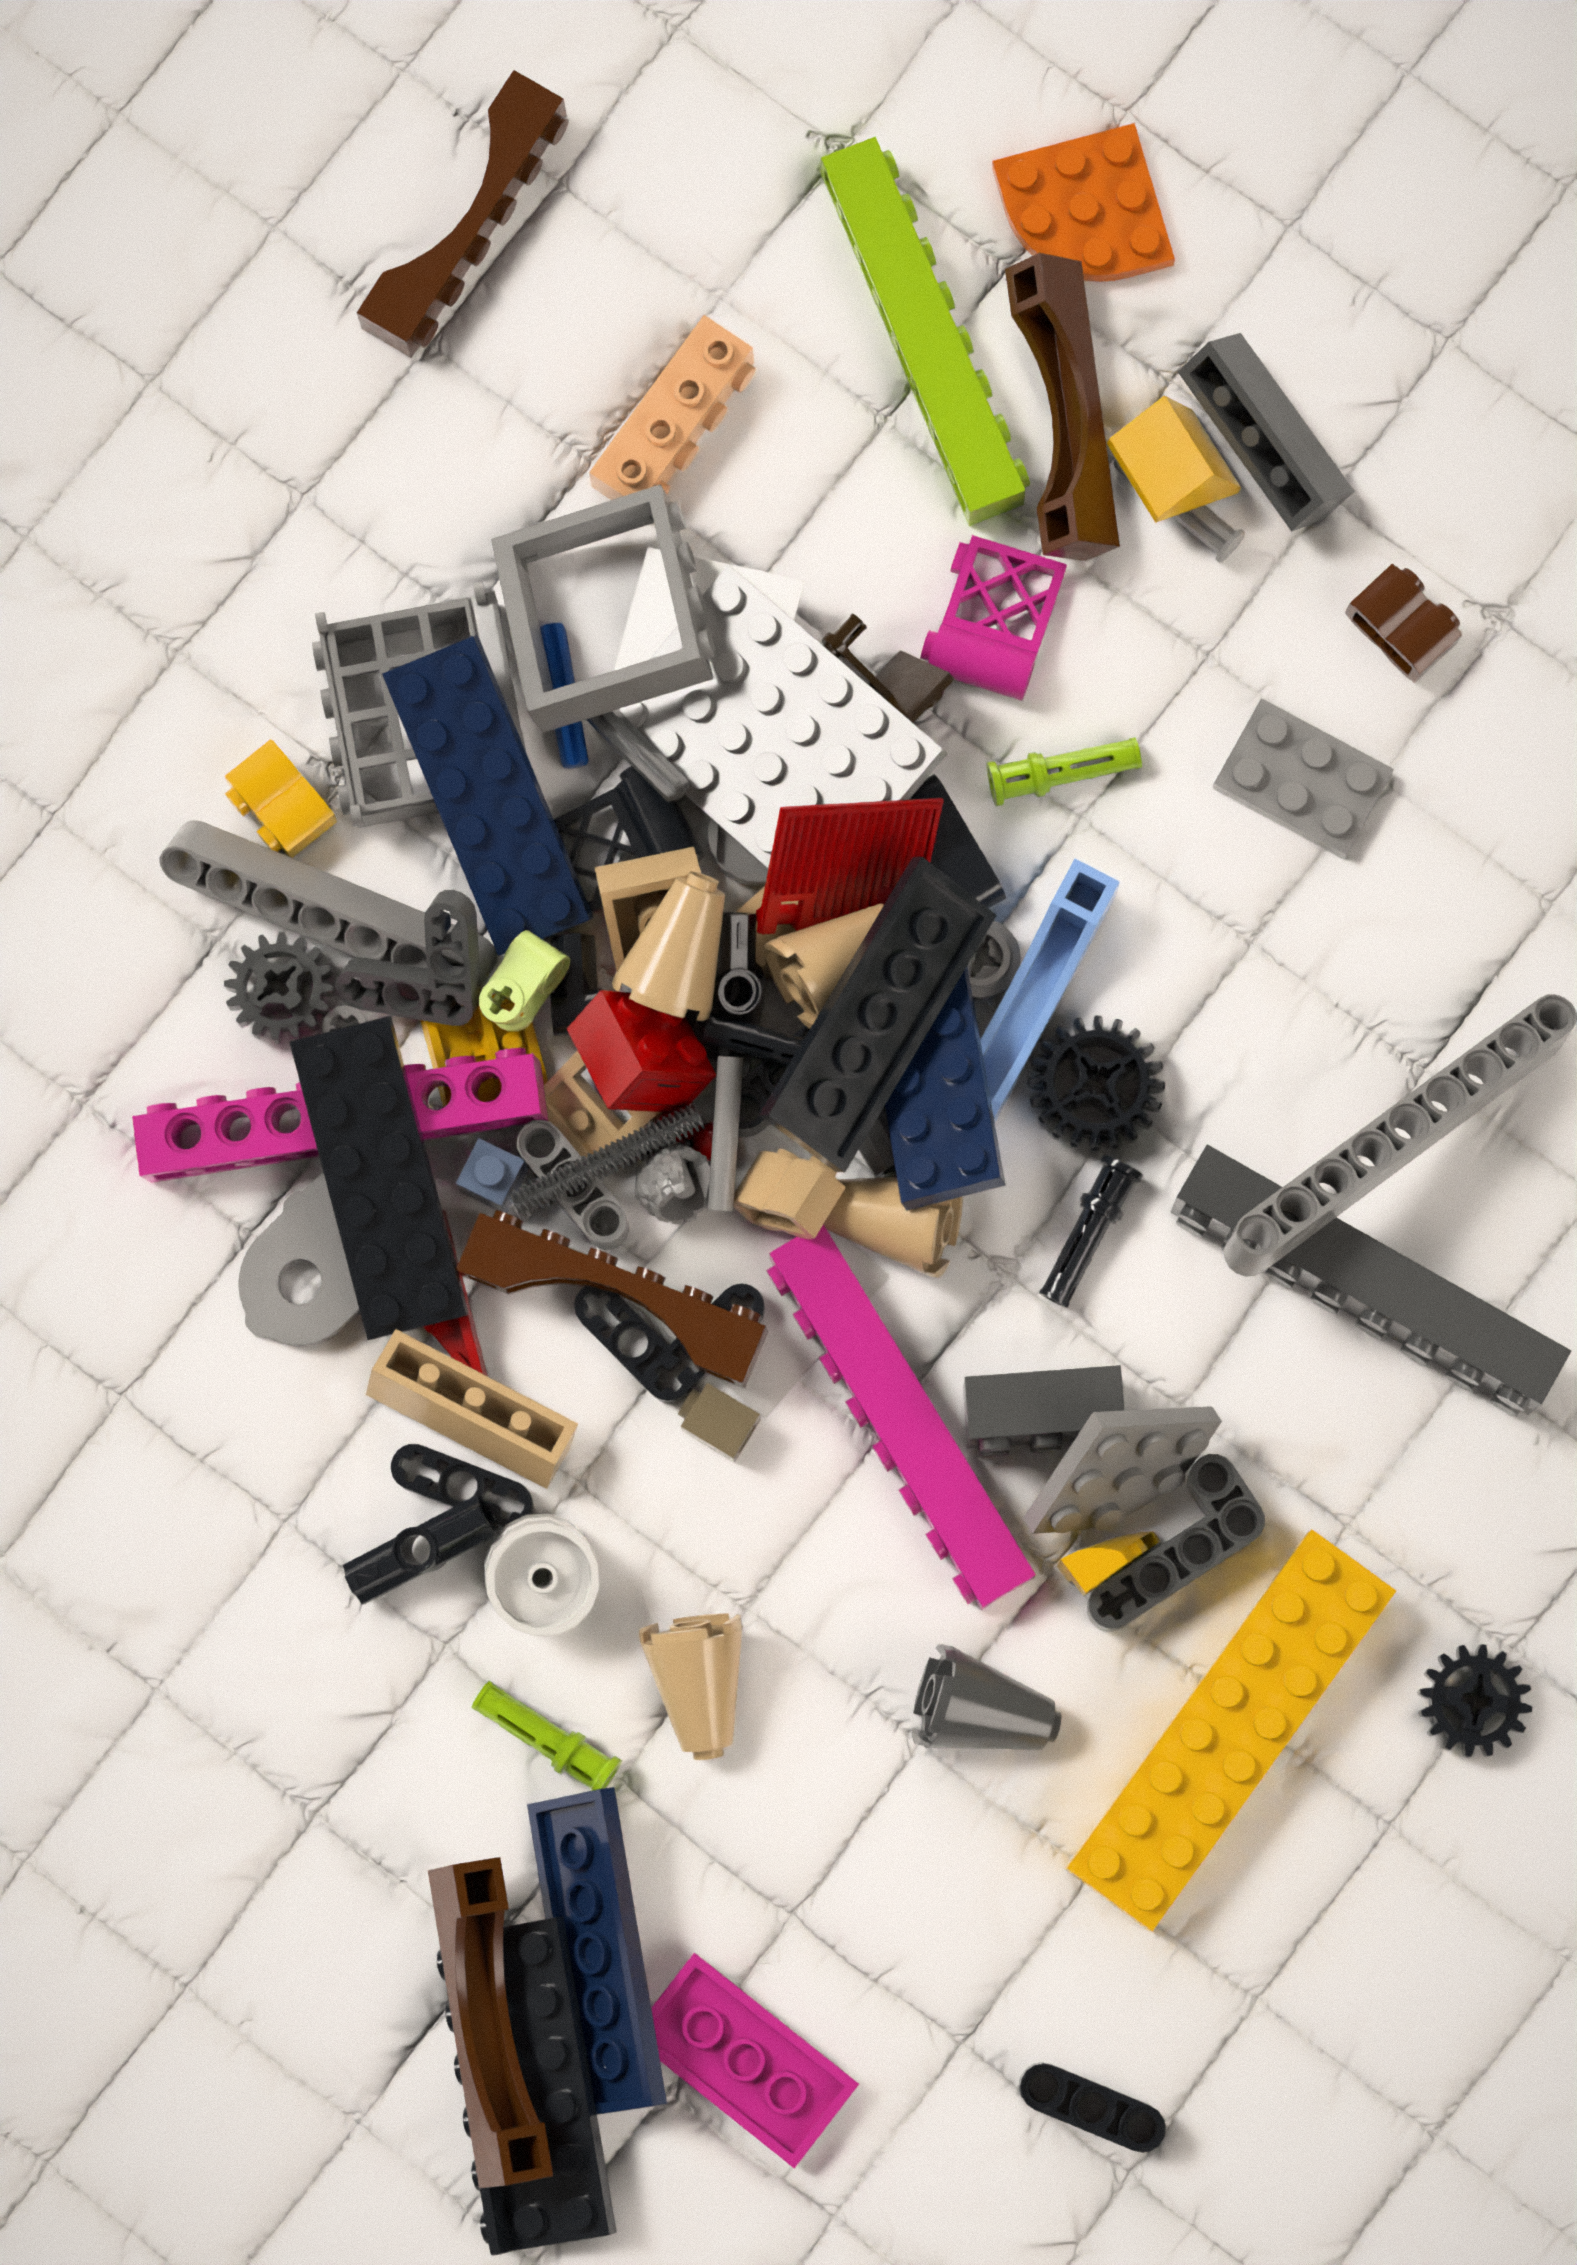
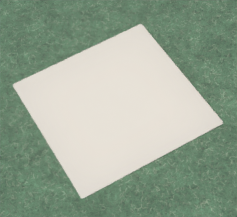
[629,1153,890,1418]

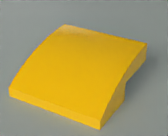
[420,994,548,1108]

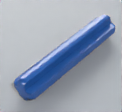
[540,623,589,769]

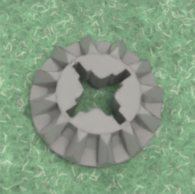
[967,921,1021,999]

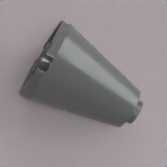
[912,1644,1062,1750]

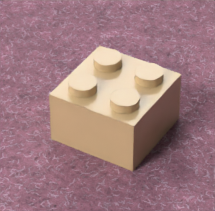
[594,847,701,972]

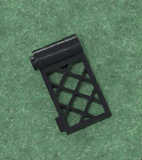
[543,766,704,939]

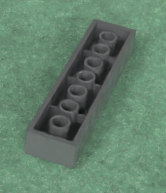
[1170,1144,1572,1417]

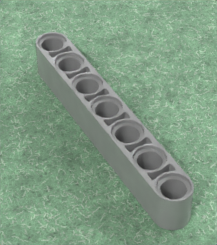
[159,820,497,997]

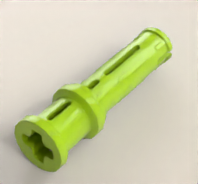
[986,737,1142,807]
[471,1680,623,1791]

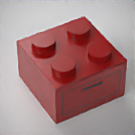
[567,990,717,1113]

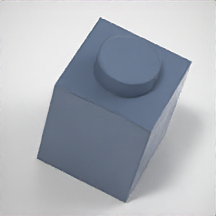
[456,1138,529,1213]

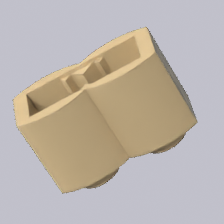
[733,1149,846,1239]

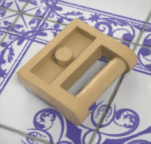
[544,1050,662,1158]

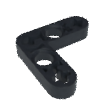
[574,1283,765,1403]

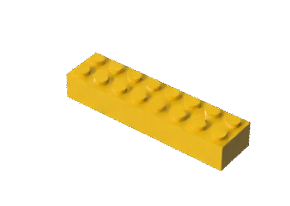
[1065,1529,1396,1932]

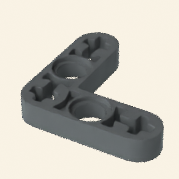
[335,890,481,1026]

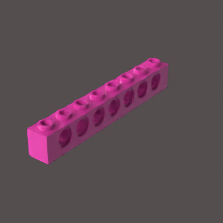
[132,1048,548,1183]

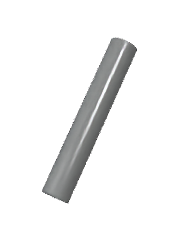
[708,1056,744,1212]

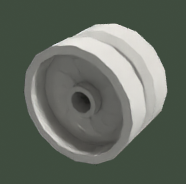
[484,1513,600,1637]

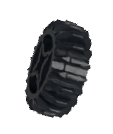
[1027,1015,1165,1153]

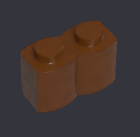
[1345,563,1463,683]

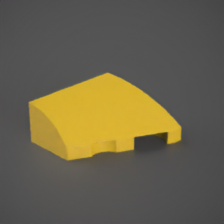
[1057,1531,1161,1596]

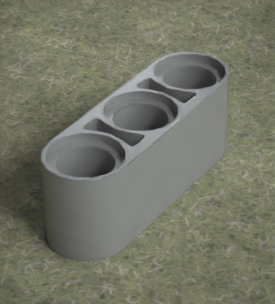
[517,1120,629,1250]

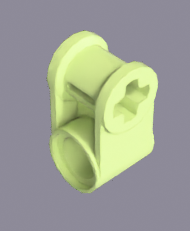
[479,930,570,1032]

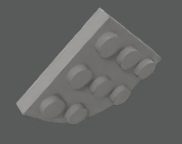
[1023,1406,1222,1534]

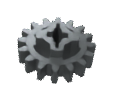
[224,932,336,1044]

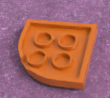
[992,123,1175,282]

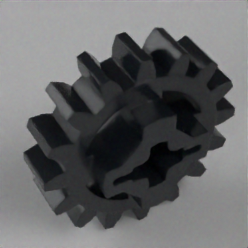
[1417,1644,1532,1758]

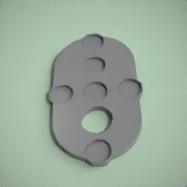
[238,1172,360,1346]

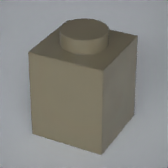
[678,1383,761,1463]

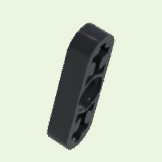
[390,1444,534,1527]

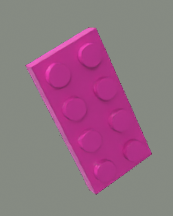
[651,1952,859,2169]

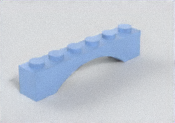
[980,859,1120,1123]

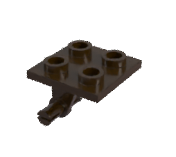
[821,613,954,723]

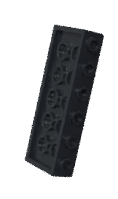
[437,1916,617,2256]

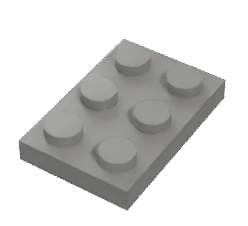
[1212,698,1394,860]

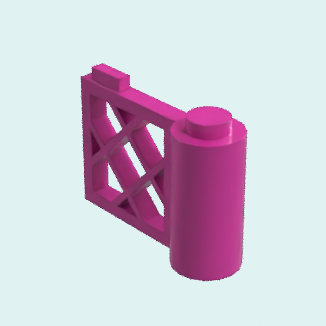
[920,535,1067,701]

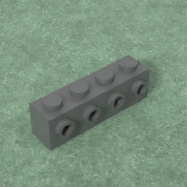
[1178,332,1355,532]

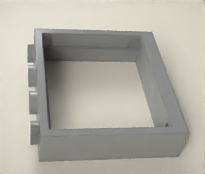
[491,484,716,733]

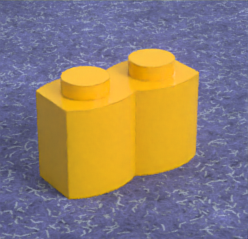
[224,739,337,858]

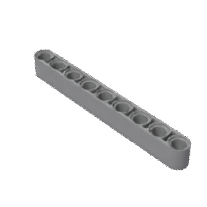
[1224,994,1577,1277]

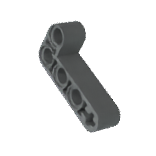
[1087,1454,1265,1632]

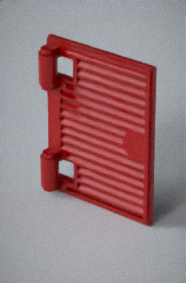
[755,798,943,935]

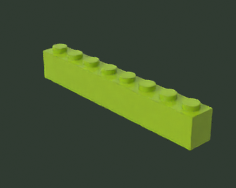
[821,136,1030,526]

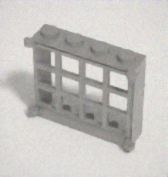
[312,581,526,828]

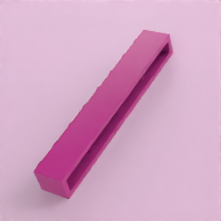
[766,1224,1036,1610]

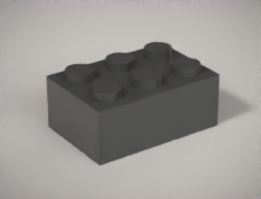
[963,1365,1125,1457]

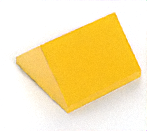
[1107,395,1241,523]

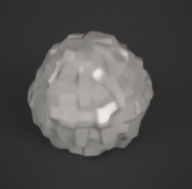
[634,1142,711,1224]

